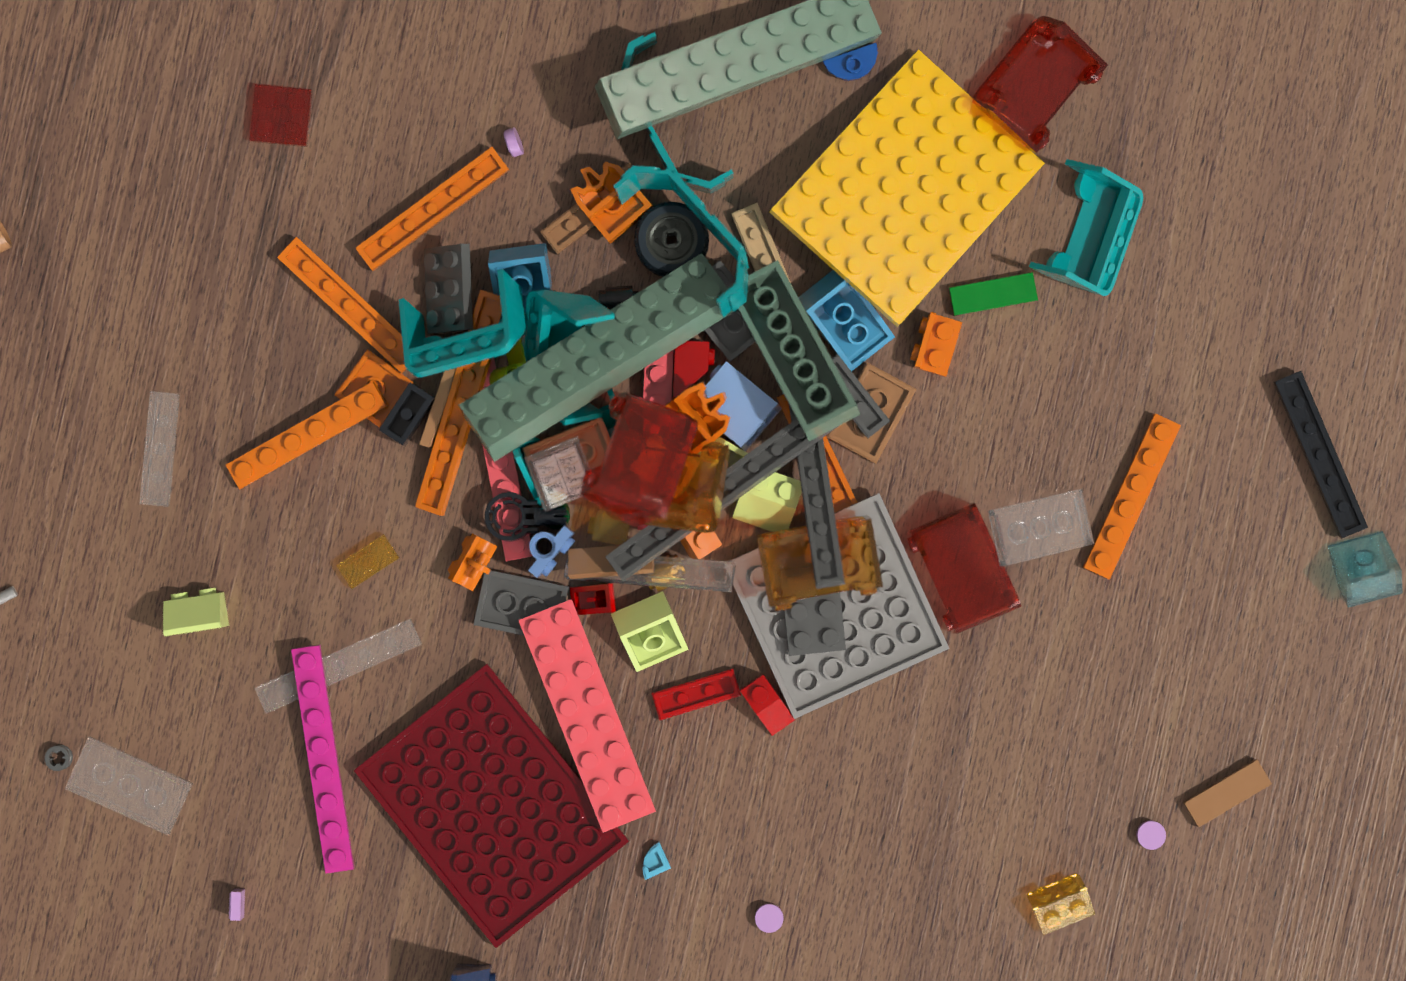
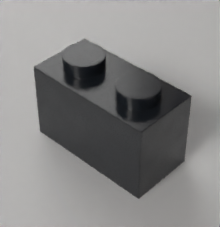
[379,382,435,446]

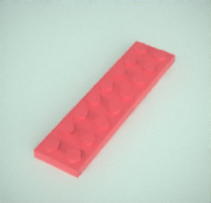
[518,599,656,832]

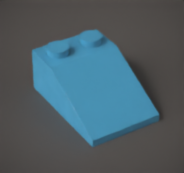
[798,270,895,371]

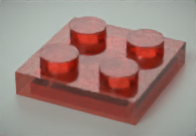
[249,84,313,147]

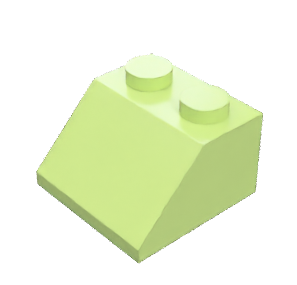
[732,472,802,536]
[163,588,229,636]
[611,591,689,672]

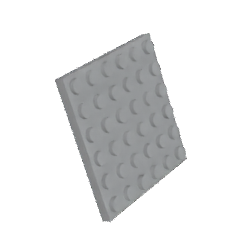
[723,493,949,719]

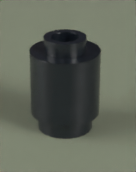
[598,285,639,310]

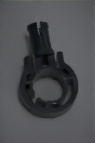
[485,492,567,542]

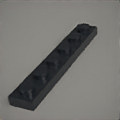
[1273,371,1368,539]

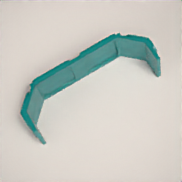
[621,32,734,194]
[614,166,749,318]

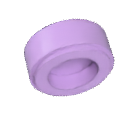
[503,127,524,157]
[1136,820,1166,850]
[755,903,783,933]

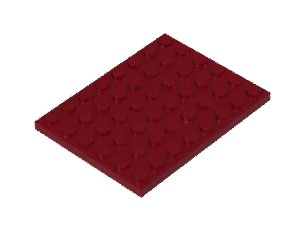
[354,663,629,948]

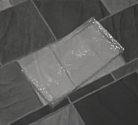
[988,489,1094,567]
[65,736,193,836]

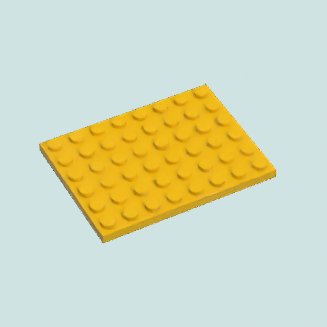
[770,50,1045,327]

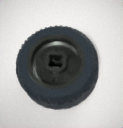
[634,202,709,277]

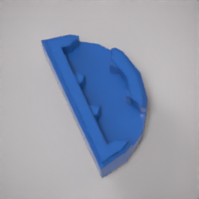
[823,43,878,81]

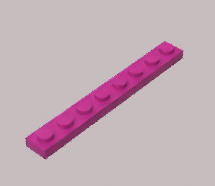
[291,644,355,874]

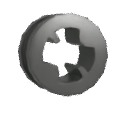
[45,745,73,771]

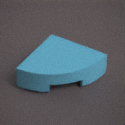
[643,842,671,880]

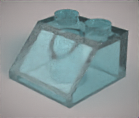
[1328,531,1403,608]

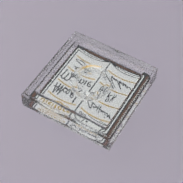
[524,437,598,511]

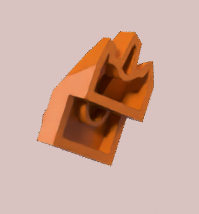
[571,162,653,244]
[655,382,730,458]

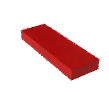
[652,668,741,720]

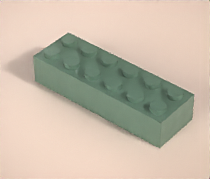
[727,260,860,441]

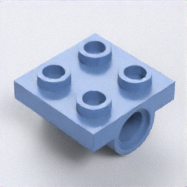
[528,526,575,578]

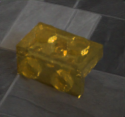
[1027,874,1095,936]

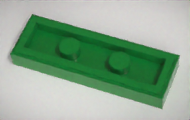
[949,272,1038,316]

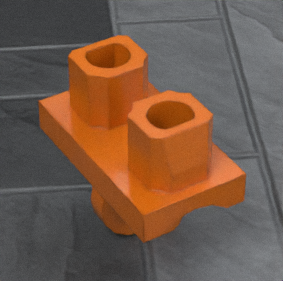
[448,533,497,591]

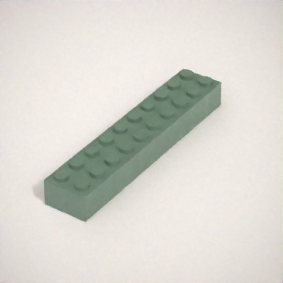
[595,0,882,139]
[459,253,734,462]

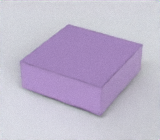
[229,889,245,921]

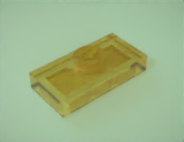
[336,534,400,589]

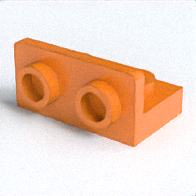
[910,312,962,377]

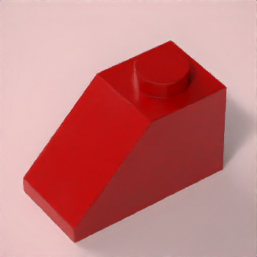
[673,341,715,398]
[740,673,795,736]

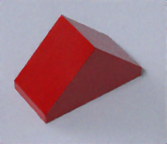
[570,583,617,615]

